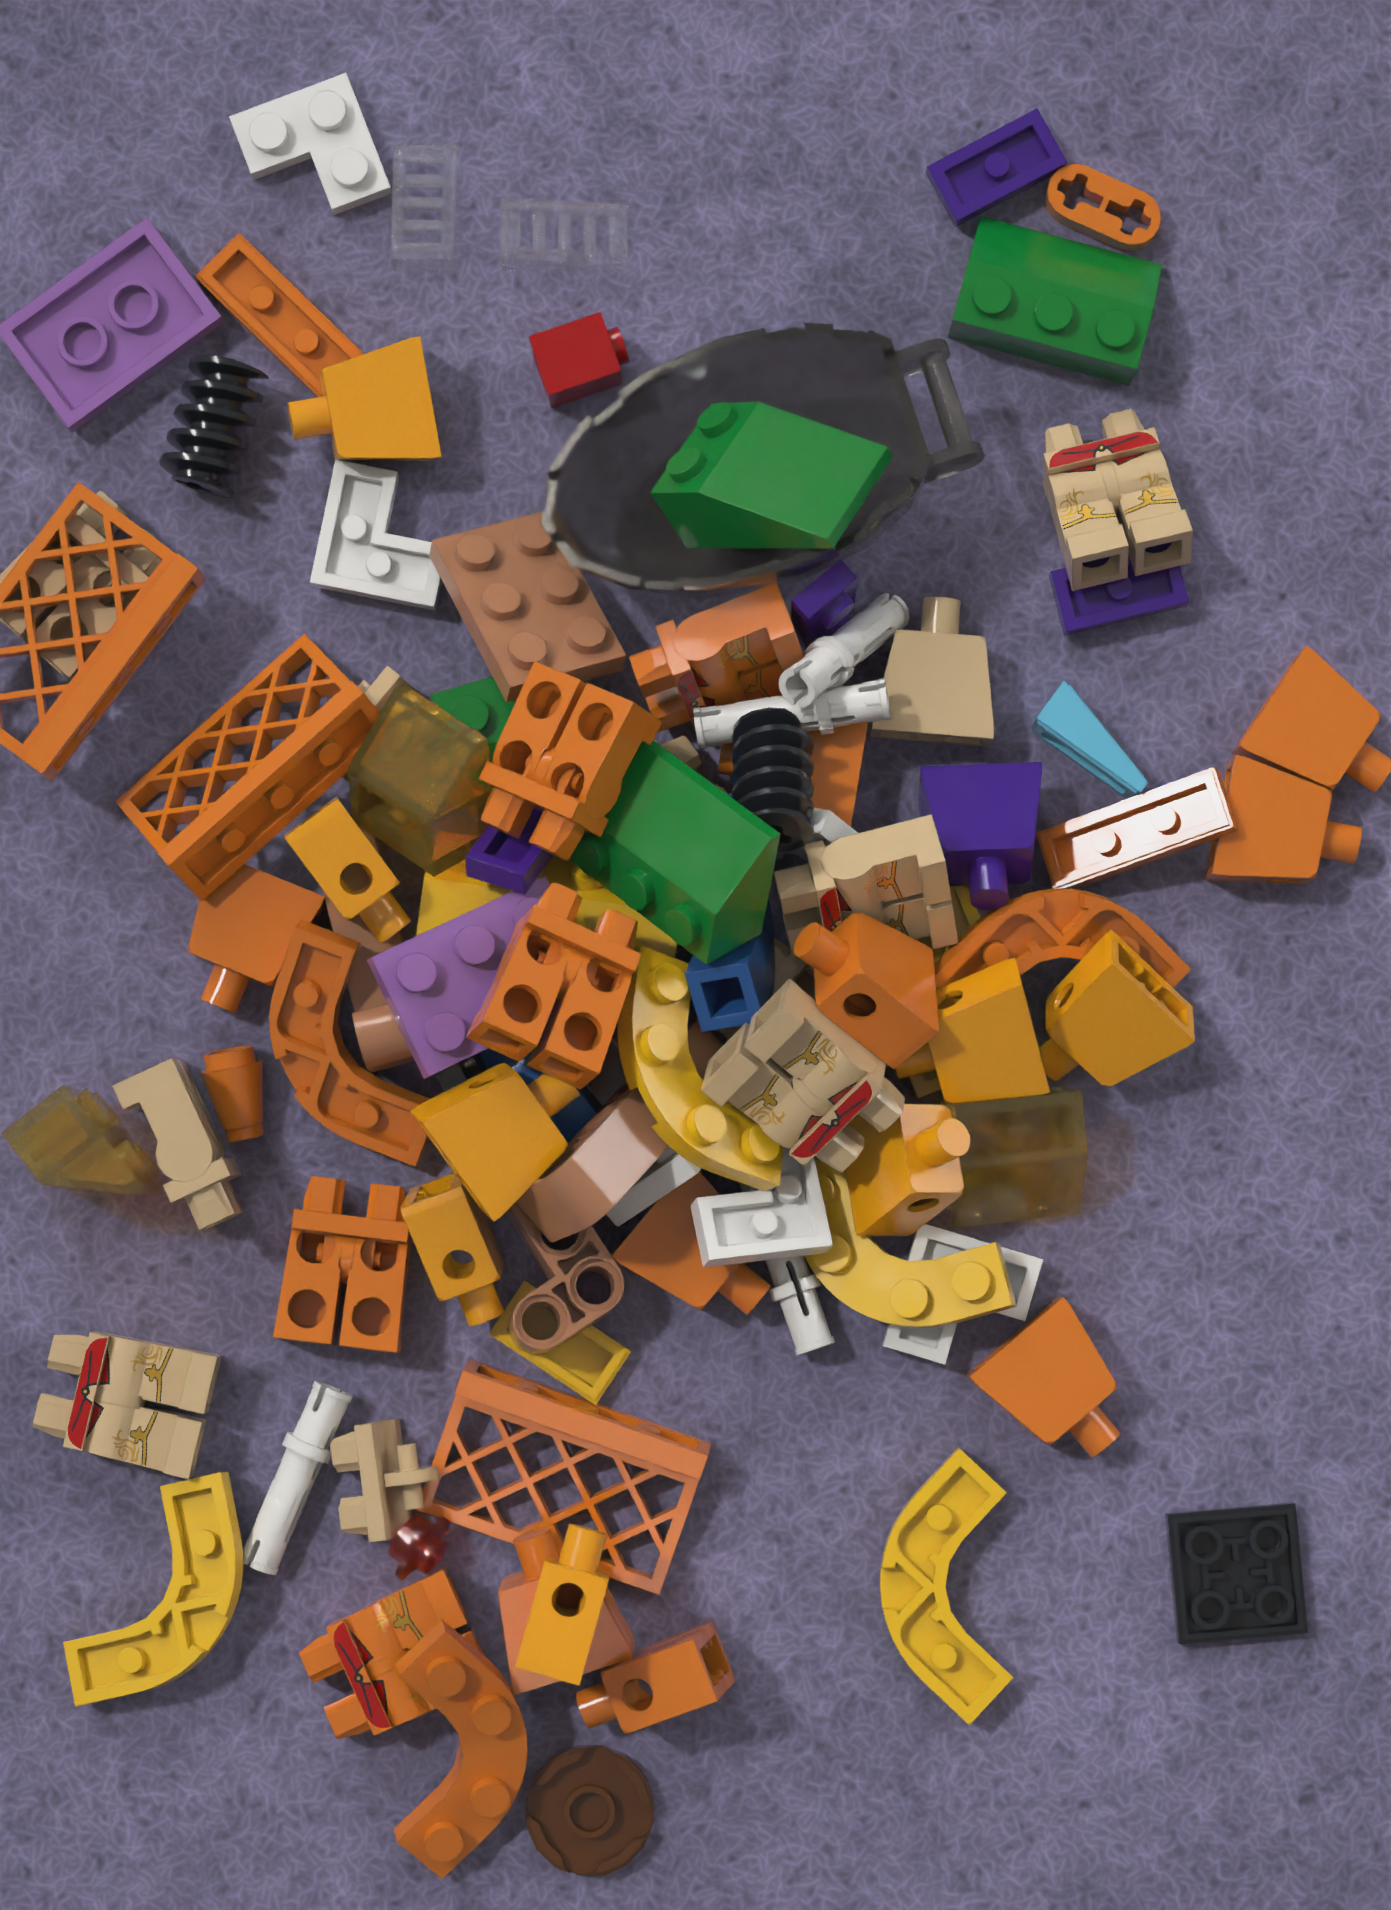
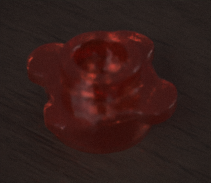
[389,1514,450,1580]

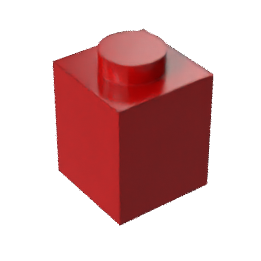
[529,312,630,408]

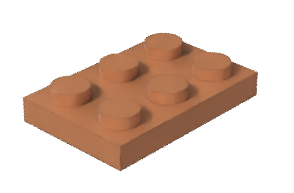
[429,510,627,703]

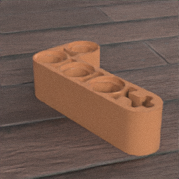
[322,817,415,1073]
[515,1016,723,1242]
[505,1203,624,1355]

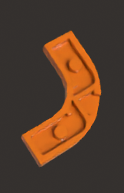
[934,888,1191,989]
[269,920,430,1167]
[394,1620,528,1879]

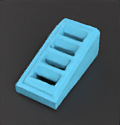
[1031,681,1148,799]

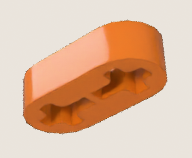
[1045,164,1161,252]

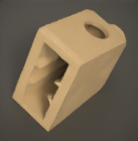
[869,597,994,747]

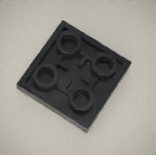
[1165,1502,1308,1644]

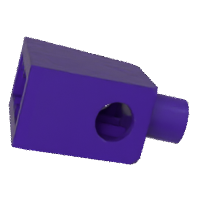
[918,762,1042,910]

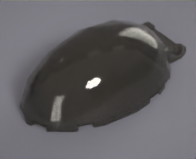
[541,323,985,600]

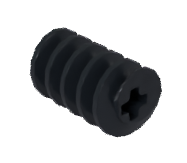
[159,355,269,498]
[731,707,814,852]

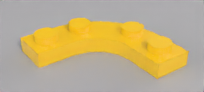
[617,945,784,1191]
[805,1159,1017,1328]
[879,1447,1013,1725]
[63,1472,243,1707]

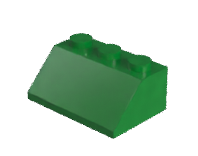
[948,216,1162,386]
[570,740,780,965]

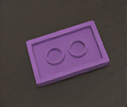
[0,217,224,433]
[367,876,556,1079]

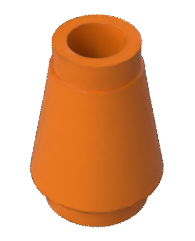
[200,1045,265,1142]

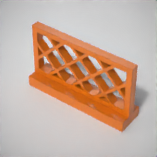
[0,482,206,782]
[115,633,394,901]
[416,1359,711,1595]

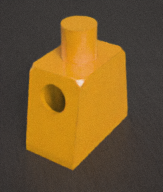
[287,336,442,461]
[284,797,411,943]
[1039,930,1195,1086]
[896,957,1050,1104]
[410,1063,580,1222]
[845,1104,970,1236]
[400,1172,504,1326]
[515,1523,609,1686]

